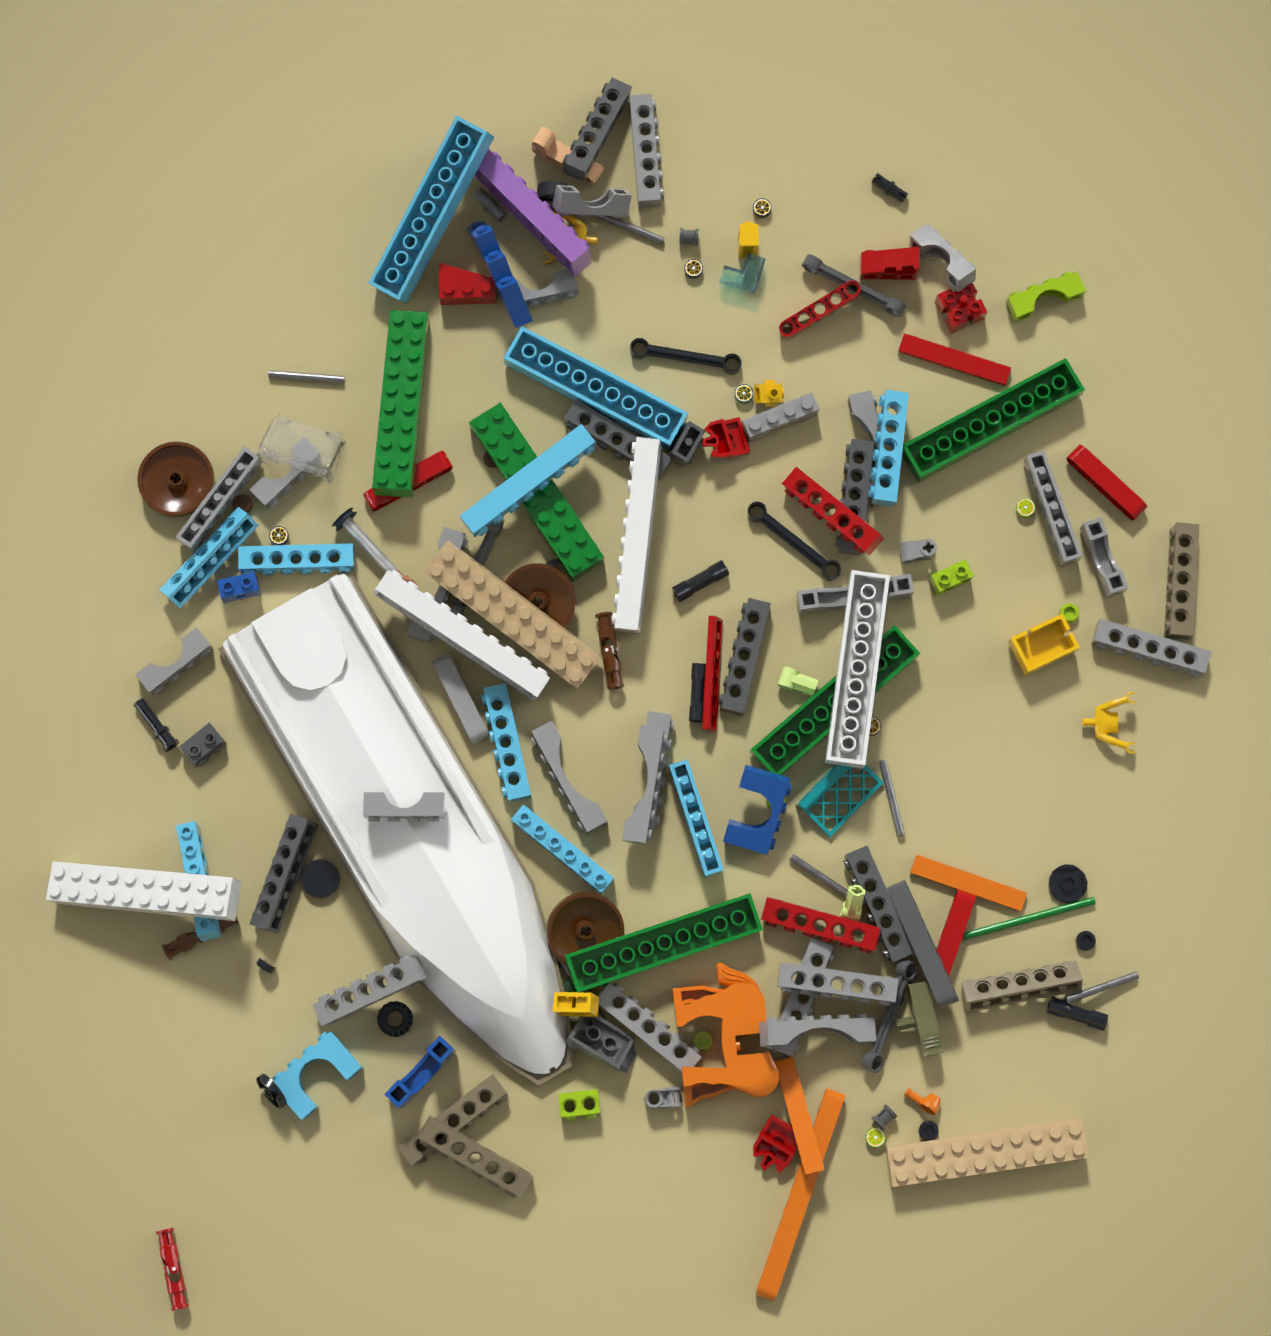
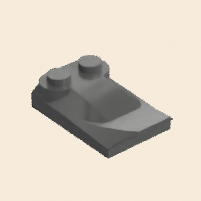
[566,1016,636,1073]

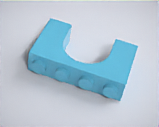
[272,1031,363,1120]

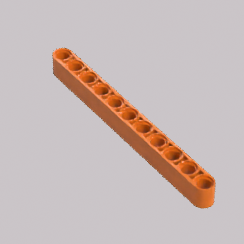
[755,1088,845,1301]

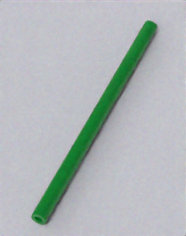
[963,897,1096,940]

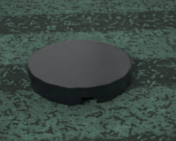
[301,859,340,898]
[1048,864,1088,903]
[256,1074,287,1108]

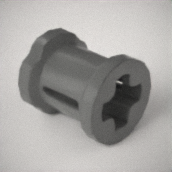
[679,228,699,245]
[871,1104,898,1131]

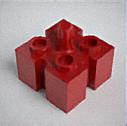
[935,283,987,334]

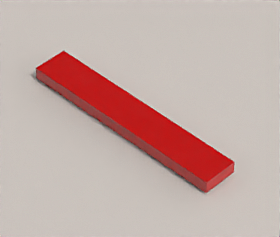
[898,333,1011,386]
[702,616,723,732]

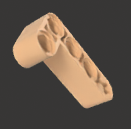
[532,127,604,185]

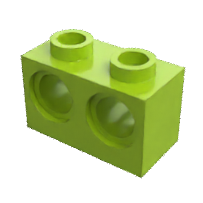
[929,559,974,596]
[558,1089,600,1121]

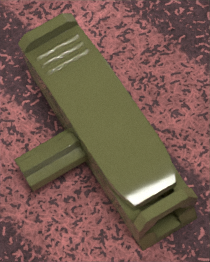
[895,979,944,1058]

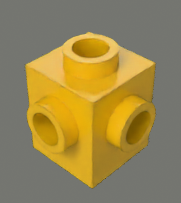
[754,380,784,407]

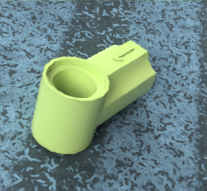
[777,667,818,696]
[840,885,865,922]

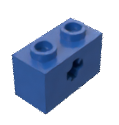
[217,572,261,603]

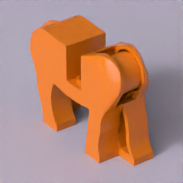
[672,963,779,1108]

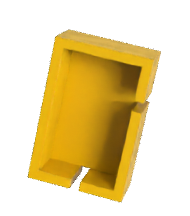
[1008,614,1080,676]

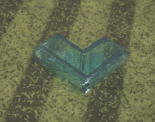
[719,253,766,295]

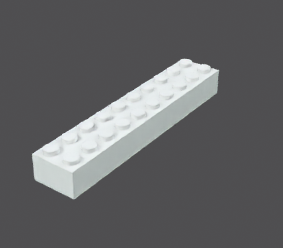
[612,437,662,633]
[374,570,550,701]
[825,570,890,768]
[46,861,242,921]

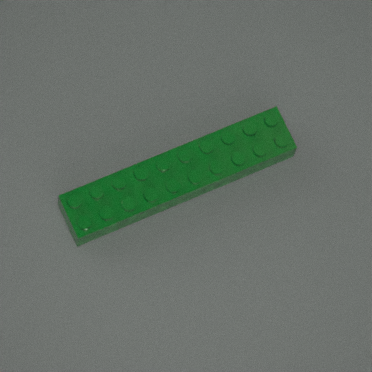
[372,310,429,497]
[902,358,1085,483]
[469,402,604,582]
[750,625,920,775]
[563,893,763,993]

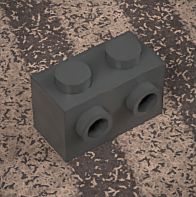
[668,421,705,467]
[179,722,226,767]

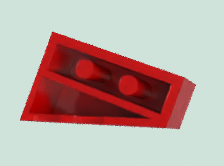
[860,247,920,280]
[438,262,497,305]

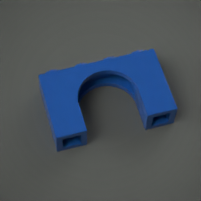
[723,765,792,855]
[384,1036,457,1109]

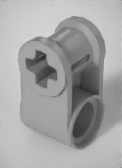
[899,539,937,563]
[644,1086,683,1108]

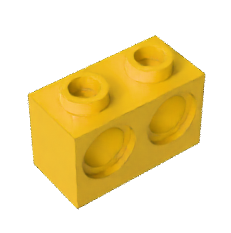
[738,222,759,258]
[552,992,599,1017]

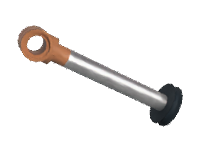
[332,507,419,590]

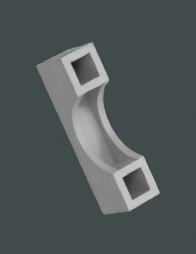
[552,185,632,218]
[910,224,976,292]
[505,269,578,310]
[742,392,819,443]
[249,438,322,510]
[1080,517,1129,598]
[135,627,213,696]
[363,792,445,822]

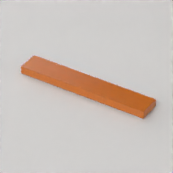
[910,854,1027,912]
[774,1057,825,1176]

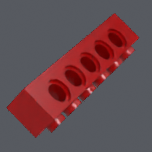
[782,466,884,556]
[761,897,882,954]

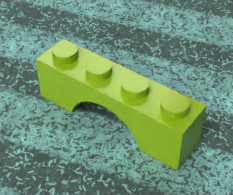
[1006,271,1086,323]

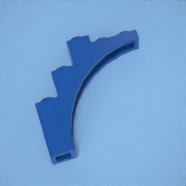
[467,221,533,328]

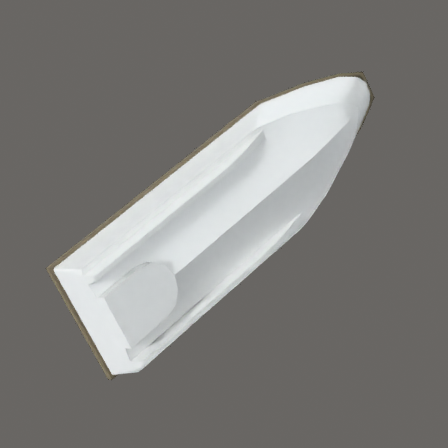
[218,573,573,1086]

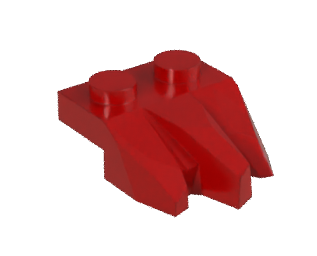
[702,417,751,459]
[753,1114,798,1173]

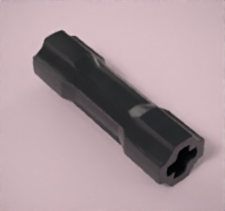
[672,560,729,602]
[689,663,706,723]
[1047,997,1108,1031]

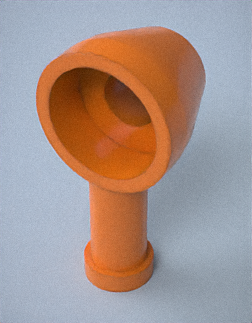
[904,1088,941,1116]

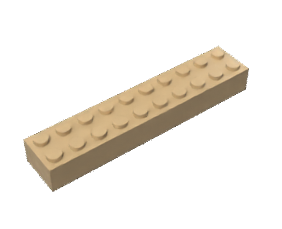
[424,541,602,689]
[885,1118,1089,1187]

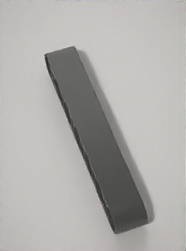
[887,880,959,1009]

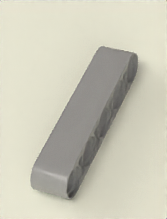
[431,653,490,745]

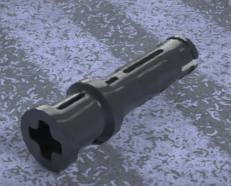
[133,698,179,752]

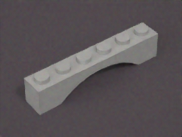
[848,391,898,507]
[407,527,469,644]
[796,574,914,614]
[633,711,674,831]
[530,720,608,835]
[622,725,667,845]
[759,1014,876,1047]

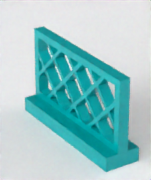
[796,764,884,837]

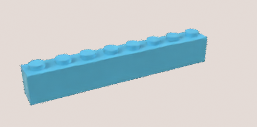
[460,424,596,537]

